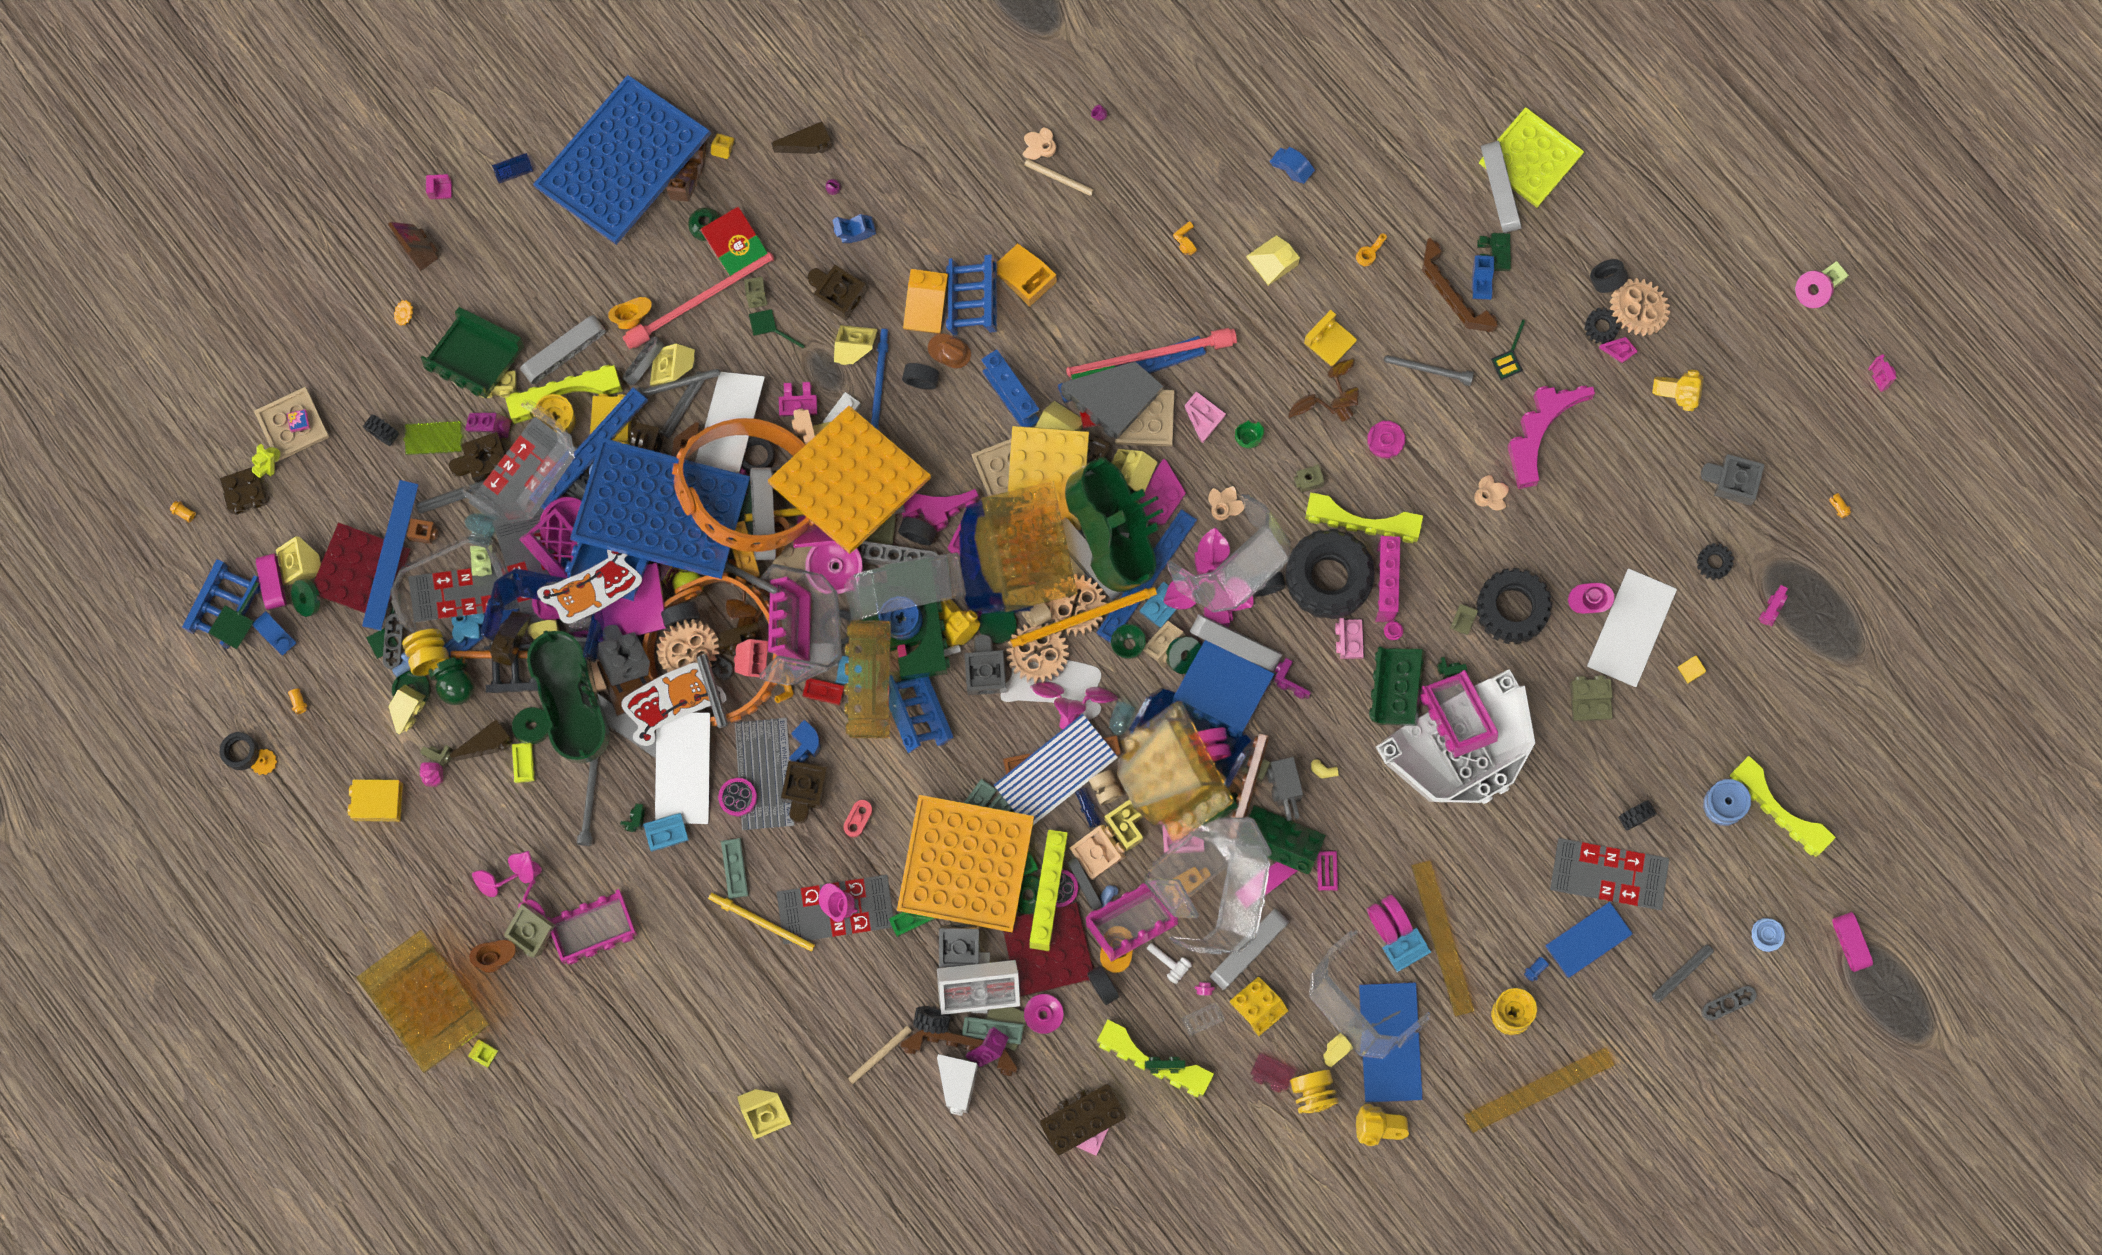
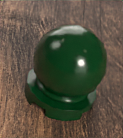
[428,657,475,705]

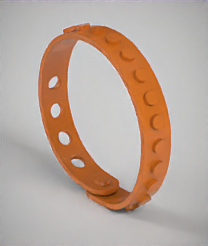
[672,418,814,552]
[643,573,786,727]

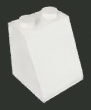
[937,1054,978,1116]

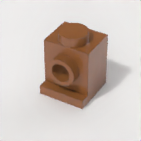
[407,519,438,544]

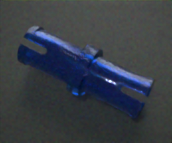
[1075,788,1101,828]

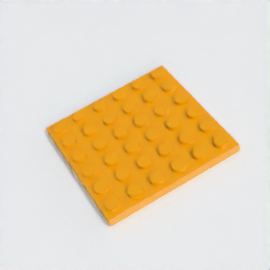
[768,406,931,554]
[897,795,1034,932]

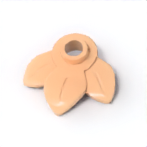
[1023,127,1056,160]
[1474,475,1509,511]
[1208,486,1246,521]

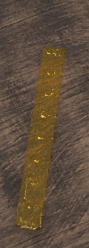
[1411,861,1474,1017]
[1463,1048,1615,1133]

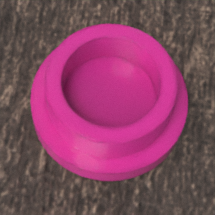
[1384,621,1403,640]
[1195,982,1215,995]

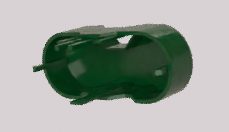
[1065,457,1164,592]
[527,630,610,764]

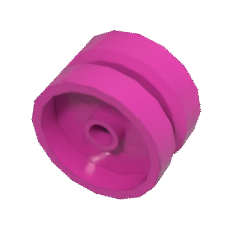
[1184,728,1231,764]
[1367,894,1413,945]

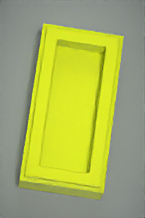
[512,743,535,783]

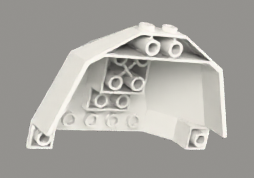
[1376,669,1535,804]

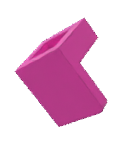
[426,174,452,199]

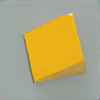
[711,134,735,159]
[1677,656,1706,684]

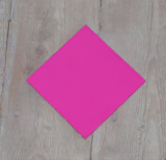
[600,563,666,636]

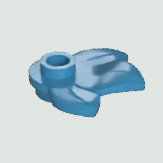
[452,613,487,643]

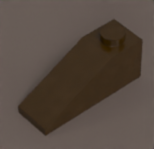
[771,121,832,154]
[489,611,531,666]
[449,720,513,761]

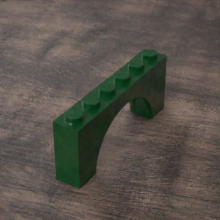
[885,558,950,681]

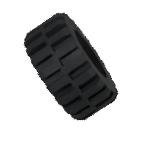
[1476,568,1552,644]

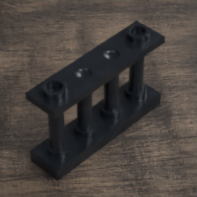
[484,642,538,693]

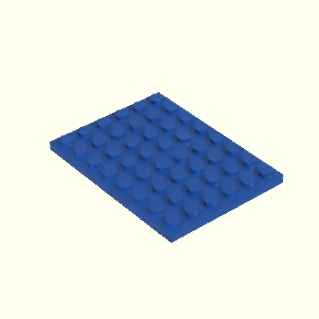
[533,75,711,245]
[570,438,750,579]

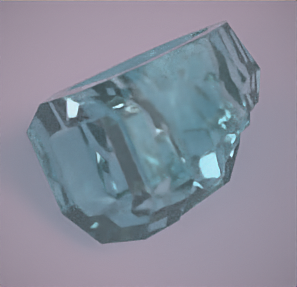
[464,514,495,540]
[1109,701,1135,736]

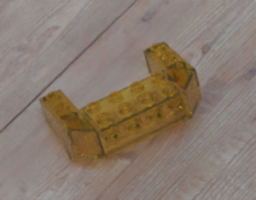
[844,620,891,738]

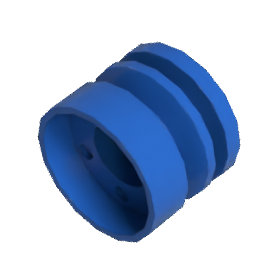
[878,595,923,640]

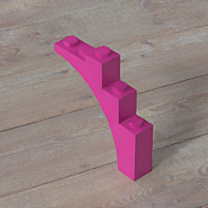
[1507,386,1595,489]
[901,489,979,532]

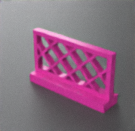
[519,508,577,583]

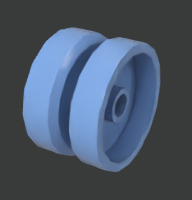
[1703,779,1751,826]

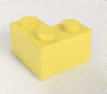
[1105,795,1148,852]

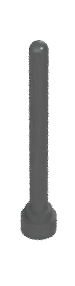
[1384,355,1474,386]
[635,369,721,398]
[724,559,778,594]
[576,758,598,846]

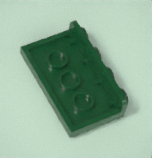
[1369,646,1425,726]
[1238,805,1326,874]

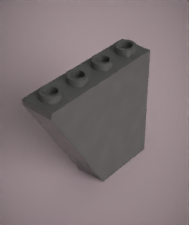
[1060,362,1163,439]

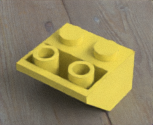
[1112,449,1157,492]
[389,685,426,734]

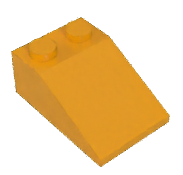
[903,269,948,334]

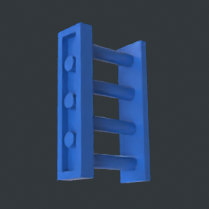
[946,254,997,336]
[981,349,1039,427]
[182,559,261,649]
[879,675,954,753]

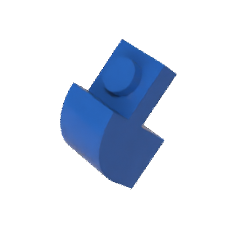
[1269,147,1315,184]
[832,214,876,243]
[1472,255,1494,300]
[252,611,296,656]
[789,720,820,763]

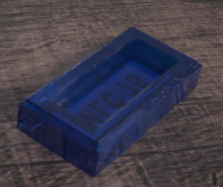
[492,153,533,184]

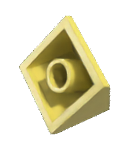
[1036,401,1083,431]

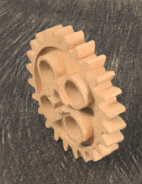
[1610,278,1670,336]
[1045,574,1107,636]
[656,619,719,672]
[1006,623,1069,684]

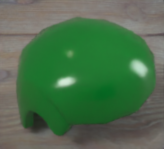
[1235,420,1264,449]

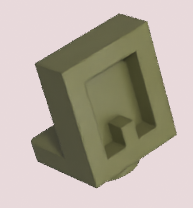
[744,277,767,308]
[420,745,453,767]

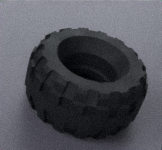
[1286,529,1375,619]

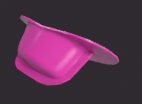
[1568,583,1615,614]
[819,883,858,922]

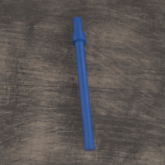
[871,329,889,430]

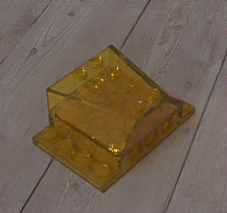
[975,481,1078,612]
[1117,701,1234,842]
[356,930,490,1073]

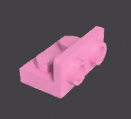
[1335,618,1363,659]

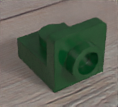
[1437,657,1468,680]
[620,803,646,833]

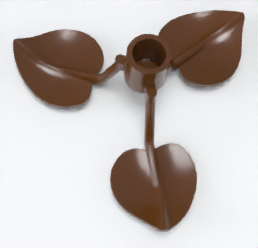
[1288,358,1359,422]
[723,571,791,628]

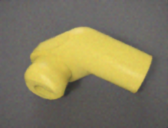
[1311,759,1339,779]

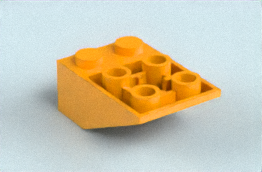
[997,243,1057,307]

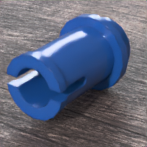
[1524,957,1549,982]

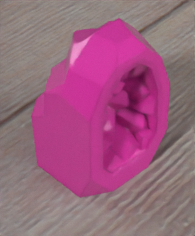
[419,762,443,787]

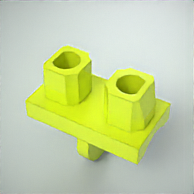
[252,444,280,478]

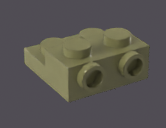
[1570,676,1612,721]
[504,903,555,958]

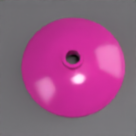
[540,497,581,554]
[805,544,863,594]

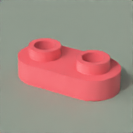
[844,800,872,838]

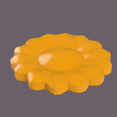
[394,300,413,326]
[251,749,277,775]

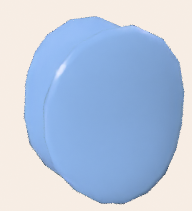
[1752,918,1785,952]

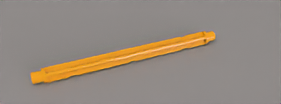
[1010,587,1157,648]

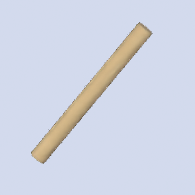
[1024,159,1094,196]
[848,1026,912,1084]

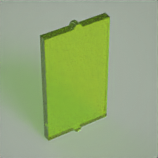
[403,421,463,455]

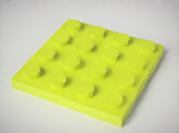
[1479,107,1584,208]

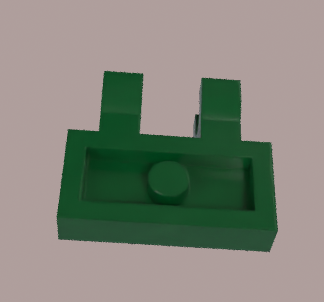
[1477,233,1511,271]
[1145,1057,1185,1074]

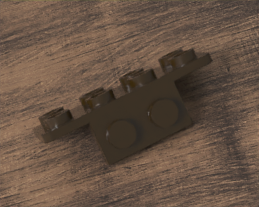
[1040,1084,1126,1155]

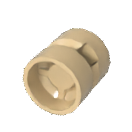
[1089,770,1123,805]

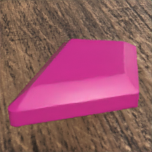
[1599,337,1638,363]

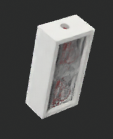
[937,960,1020,1015]

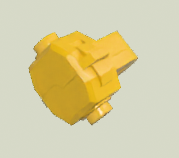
[1652,370,1703,411]
[938,596,980,647]
[1356,1104,1409,1146]

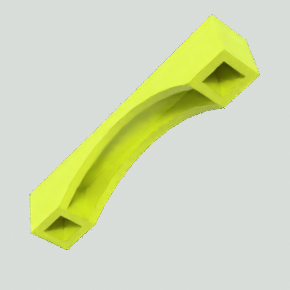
[505,365,623,424]
[1305,492,1423,543]
[1729,756,1836,857]
[1030,830,1068,951]
[1097,1020,1214,1098]

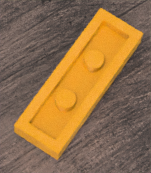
[732,521,760,577]

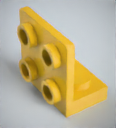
[1304,310,1357,367]
[1229,977,1288,1036]

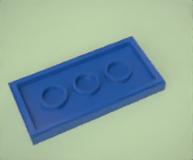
[1545,902,1632,978]

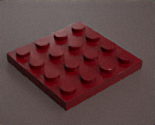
[314,522,411,614]
[1003,902,1093,997]

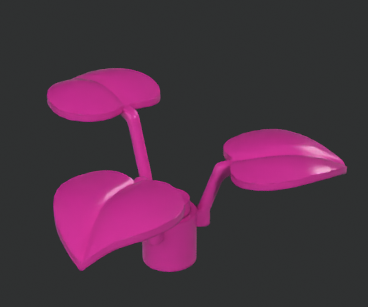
[1163,528,1253,611]
[1030,682,1118,729]
[472,851,546,918]

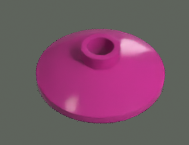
[1024,994,1063,1034]

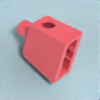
[734,639,768,678]

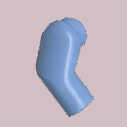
[392,652,410,678]
[1100,885,1118,908]

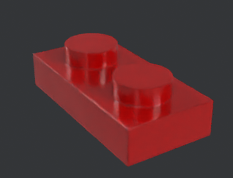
[802,677,845,706]

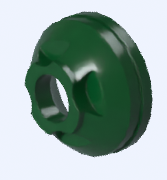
[688,207,720,241]
[1111,624,1146,659]

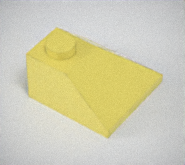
[1246,235,1300,286]
[834,325,877,365]
[650,344,695,386]
[276,536,321,585]
[737,1089,791,1139]

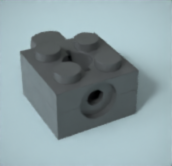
[1701,454,1765,506]
[597,625,650,686]
[964,635,1006,696]
[1266,757,1303,821]
[939,924,980,968]

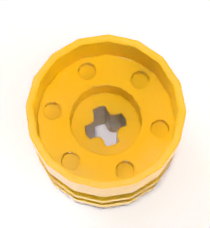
[533,394,576,438]
[402,629,450,676]
[1491,988,1537,1035]
[1290,1070,1339,1114]

